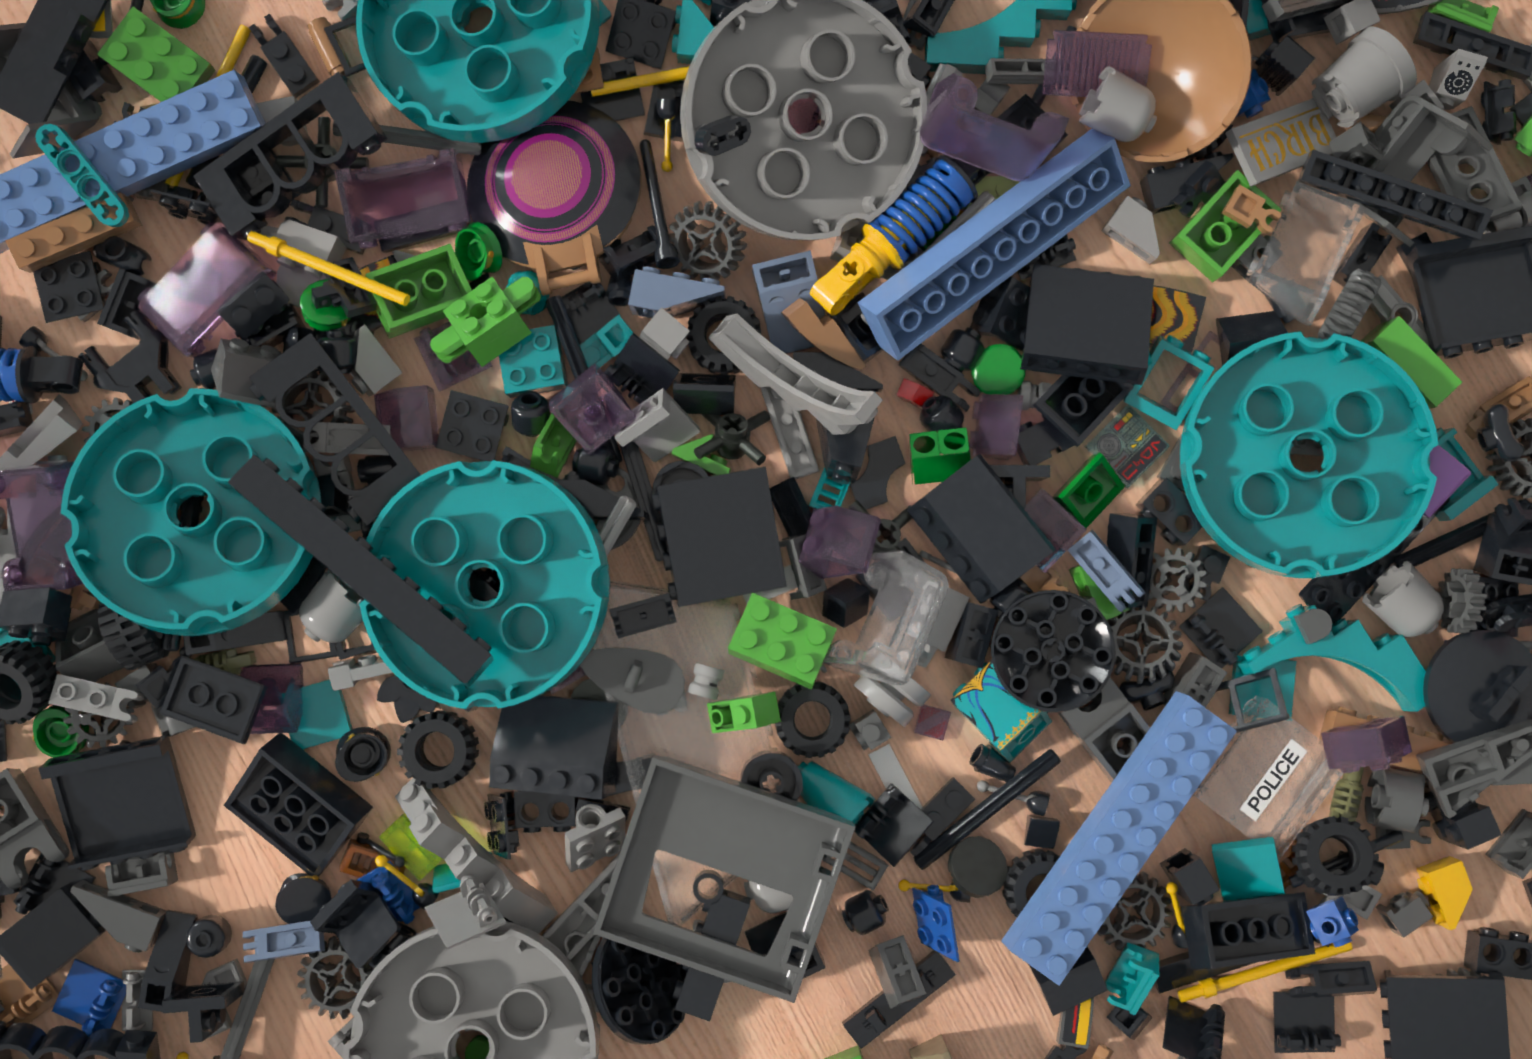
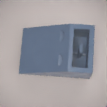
[752,250,825,354]
[628,266,726,318]

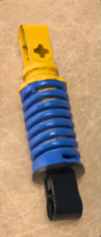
[810,134,1003,316]
[0,346,84,403]

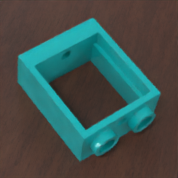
[1123,335,1215,430]

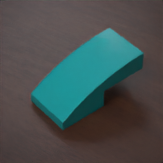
[580,315,633,375]

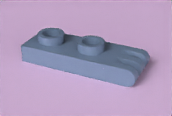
[1068,529,1145,612]
[243,921,325,963]

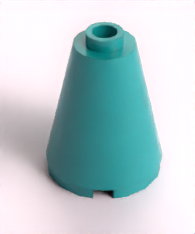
[798,761,876,824]

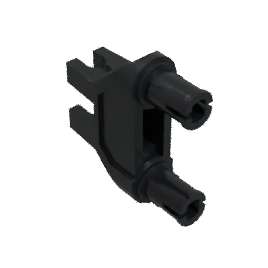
[78,309,182,403]

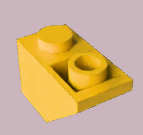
[1416,856,1473,930]

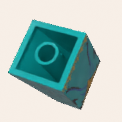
[950,660,1052,763]

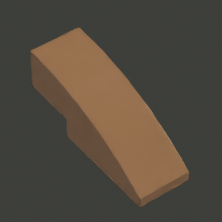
[781,298,866,370]

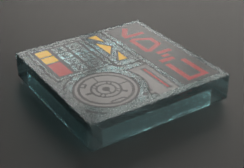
[1084,404,1170,488]

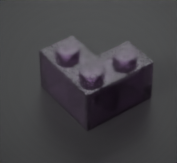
[1321,716,1412,773]

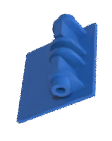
[338,860,420,924]
[912,885,960,962]
[52,959,126,1037]

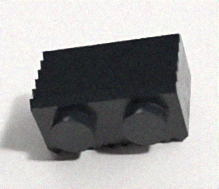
[1254,35,1315,96]

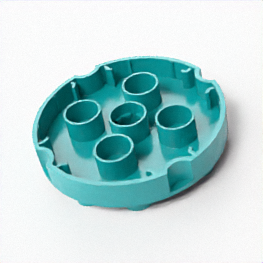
[356,0,600,143]
[1180,331,1439,579]
[61,388,321,636]
[359,460,610,709]

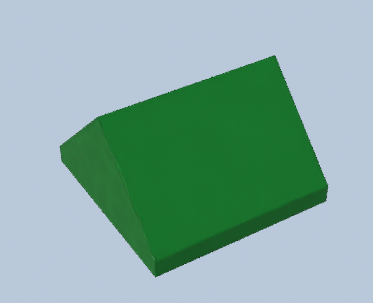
[1051,452,1125,529]

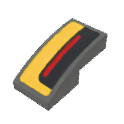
[1056,997,1094,1049]

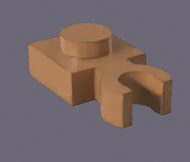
[1222,185,1282,234]
[1019,560,1070,593]

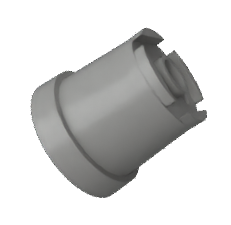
[1312,26,1417,128]

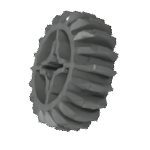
[669,201,747,282]
[1318,268,1381,339]
[272,371,355,448]
[1485,418,1532,499]
[1107,603,1183,684]
[1097,872,1173,951]
[297,936,374,1019]

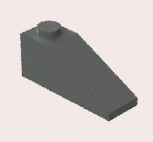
[70,880,167,952]

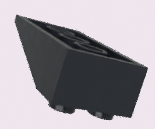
[1181,892,1316,969]

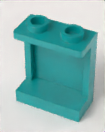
[1436,427,1499,521]

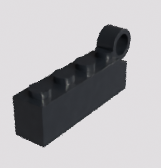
[672,870,751,1021]

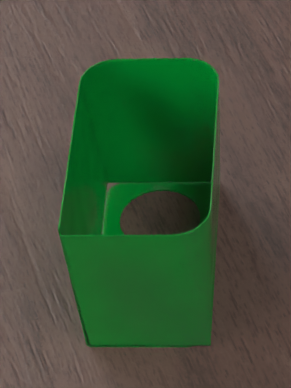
[909,427,971,485]

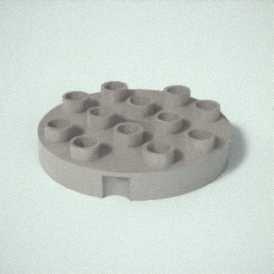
[680,0,928,240]
[343,921,599,1059]

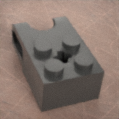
[1058,678,1150,782]
[0,768,70,890]

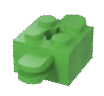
[430,277,541,367]

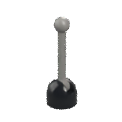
[19,326,88,381]
[977,780,1050,817]

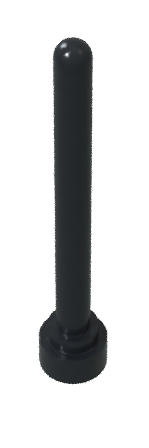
[639,139,680,269]

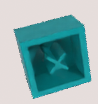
[499,325,569,398]

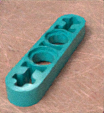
[35,124,129,227]

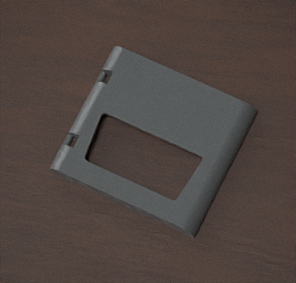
[593,755,855,1003]

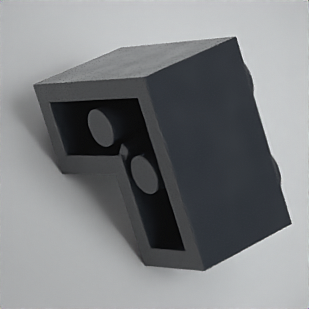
[0,587,73,646]
[1424,783,1502,850]

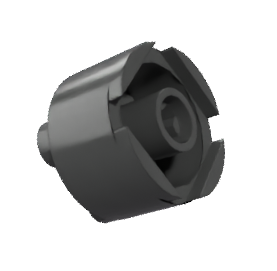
[1365,767,1429,833]

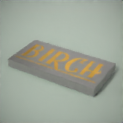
[1225,98,1336,187]

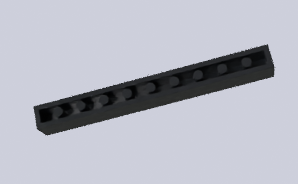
[228,455,494,688]

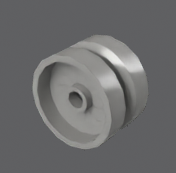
[854,653,931,728]

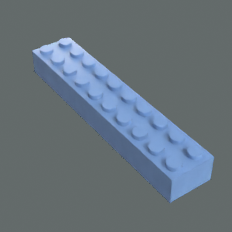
[0,70,266,254]
[857,129,1131,360]
[1001,691,1237,986]

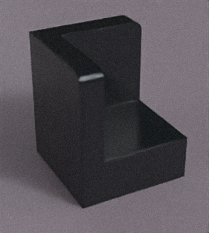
[822,578,870,628]

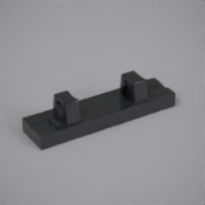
[1413,11,1532,81]
[842,950,956,1049]

